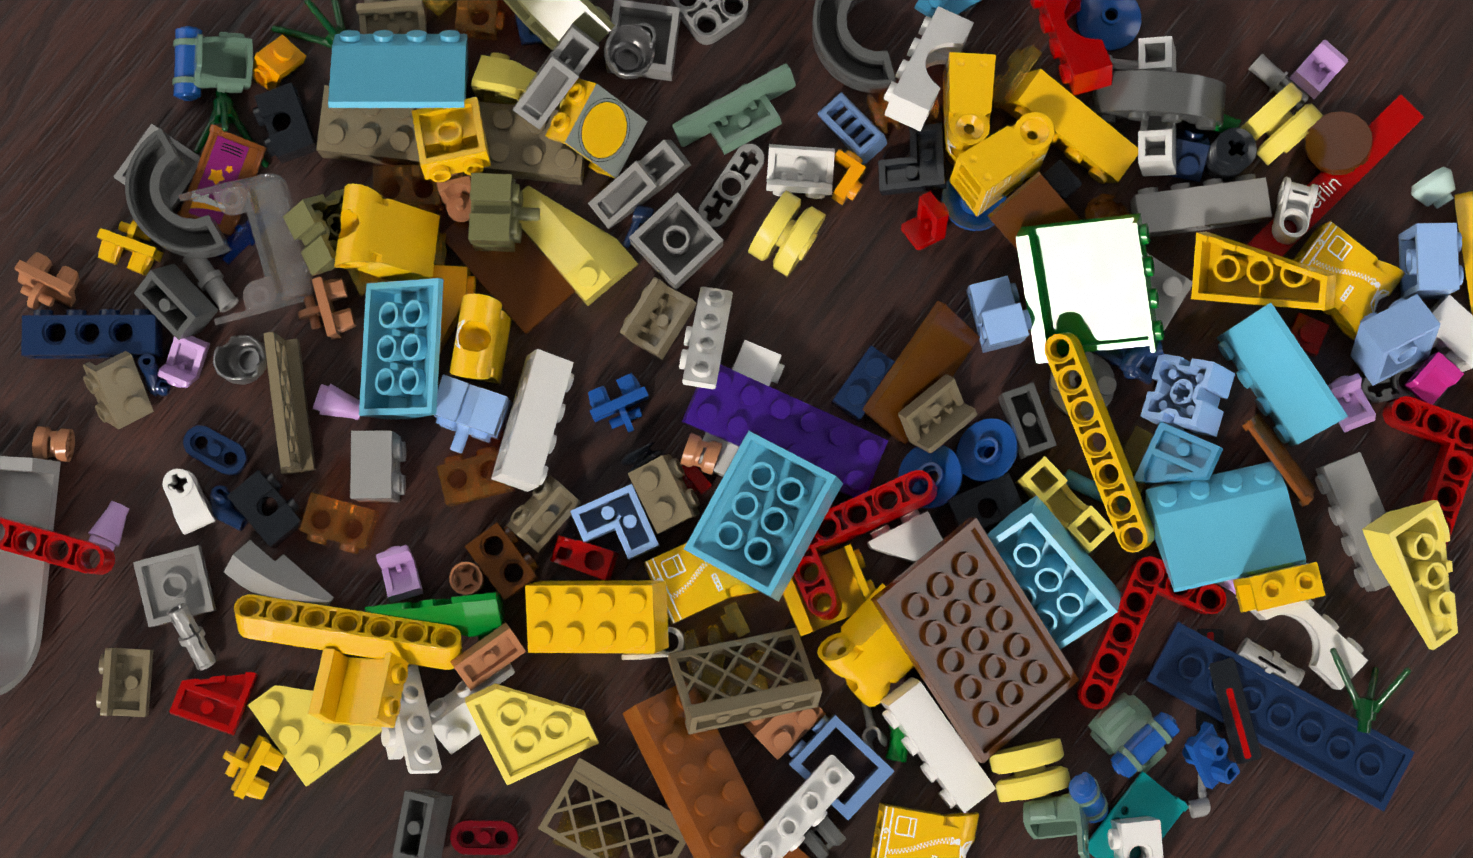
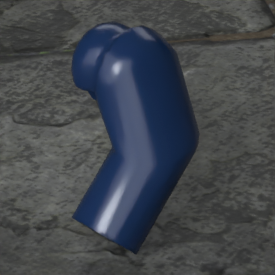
[1120,340,1164,379]
[138,354,171,396]
[210,485,248,531]

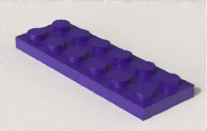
[682,364,888,498]

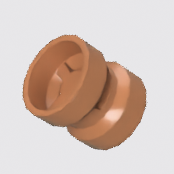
[32,426,75,462]
[680,433,723,475]
[449,562,486,595]

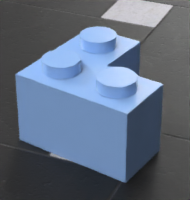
[966,276,1032,353]
[570,484,660,560]

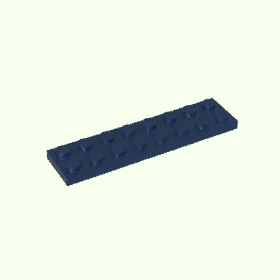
[1145,622,1415,811]

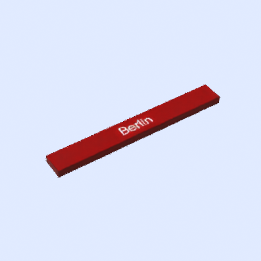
[1246,94,1424,256]

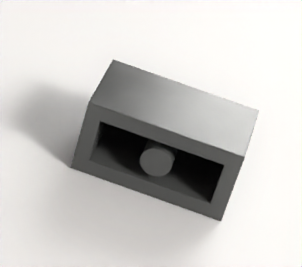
[134,264,218,340]
[998,382,1056,459]
[392,788,453,858]

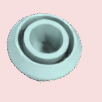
[1411,167,1456,209]

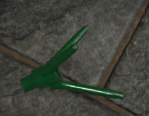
[272,0,347,49]
[194,90,269,168]
[1330,648,1411,733]

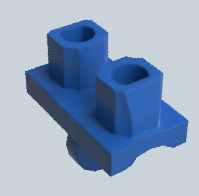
[588,373,649,433]
[1182,722,1240,789]

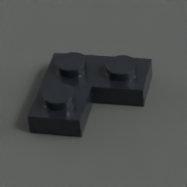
[878,123,947,196]

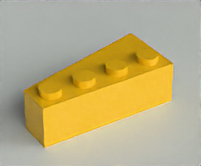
[998,69,1138,184]
[1191,231,1336,311]

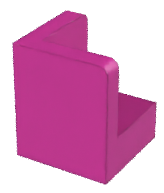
[1404,352,1464,405]

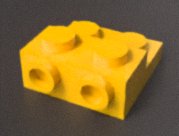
[412,97,491,182]

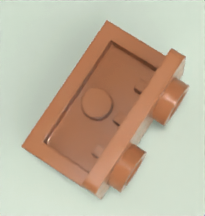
[743,677,826,760]

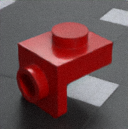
[901,191,949,250]

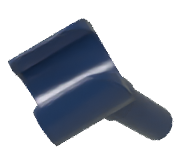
[622,205,654,249]

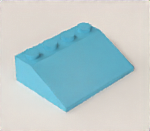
[328,30,469,108]
[359,278,444,420]
[1217,303,1348,447]
[684,431,843,602]
[1145,461,1306,592]
[987,495,1122,649]

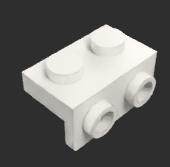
[766,144,835,199]

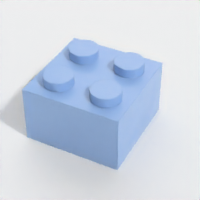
[1398,223,1464,299]
[1350,294,1441,386]

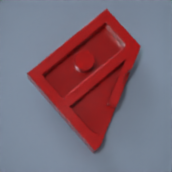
[169,672,258,736]

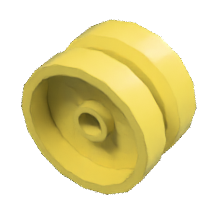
[1241,82,1323,166]
[748,190,826,277]
[989,738,1071,802]

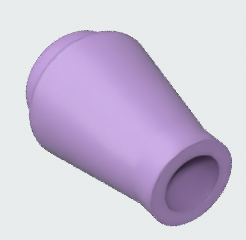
[313,383,360,420]
[88,501,130,551]

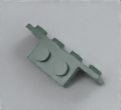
[672,64,796,155]

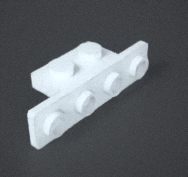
[679,287,733,389]
[428,663,515,755]
[381,664,442,774]
[741,755,854,858]

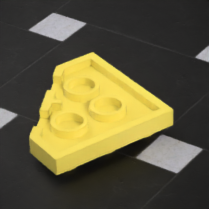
[465,683,599,785]
[248,685,382,787]

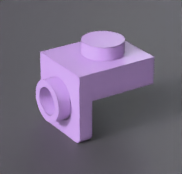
[1290,40,1348,99]
[157,336,210,388]
[1328,373,1376,432]
[376,545,423,603]

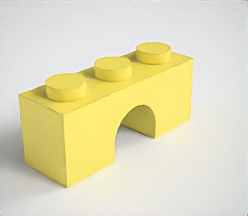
[1015,456,1114,554]

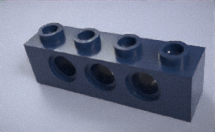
[21,309,163,359]

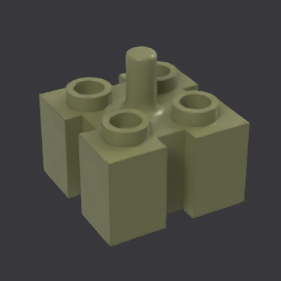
[468,173,540,252]
[283,189,344,276]

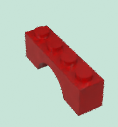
[1030,0,1113,96]

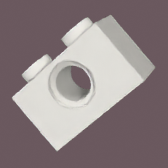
[1108,816,1164,858]

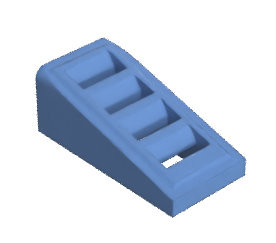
[817,92,887,165]

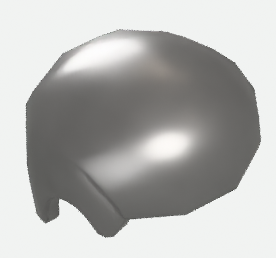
[604,24,655,79]
[213,335,267,385]

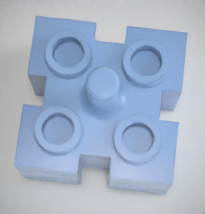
[1140,354,1235,437]
[434,374,513,453]

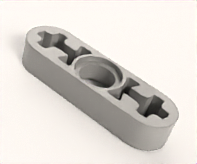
[699,144,764,230]

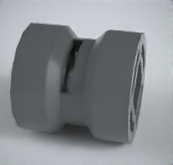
[804,815,846,858]

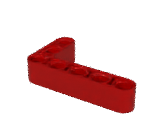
[1383,396,1473,548]
[794,470,937,620]
[0,516,115,575]
[1076,556,1227,709]

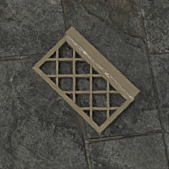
[263,332,316,475]
[668,628,822,734]
[538,757,686,858]

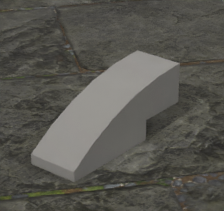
[512,23,599,130]
[588,140,691,229]
[224,540,334,606]

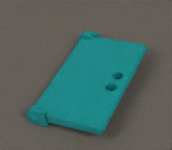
[1089,771,1189,858]

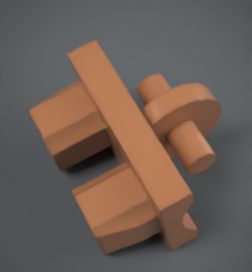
[437,172,471,222]
[14,252,79,310]
[298,277,357,340]

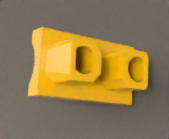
[97,219,163,276]
[223,735,284,800]

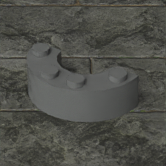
[812,0,896,93]
[1091,70,1226,130]
[125,128,231,258]

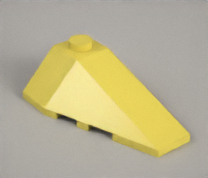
[471,52,567,110]
[519,186,638,306]
[1362,500,1458,650]

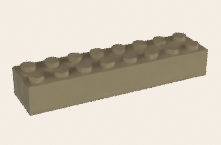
[316,85,586,185]

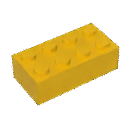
[525,580,669,654]

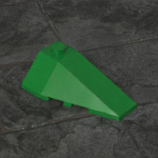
[365,592,505,642]

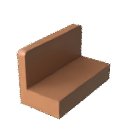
[450,622,526,691]

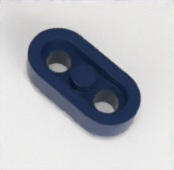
[183,426,248,475]

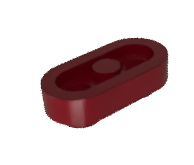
[450,820,519,855]

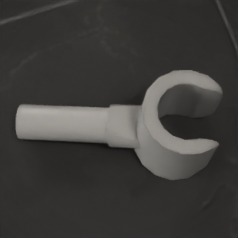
[861,703,888,750]
[1188,774,1211,818]

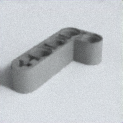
[667,0,748,45]

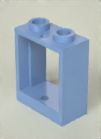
[788,714,894,820]

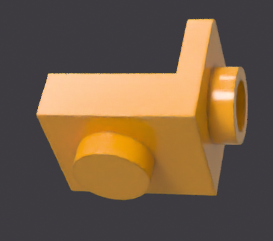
[252,34,306,91]
[832,149,866,205]

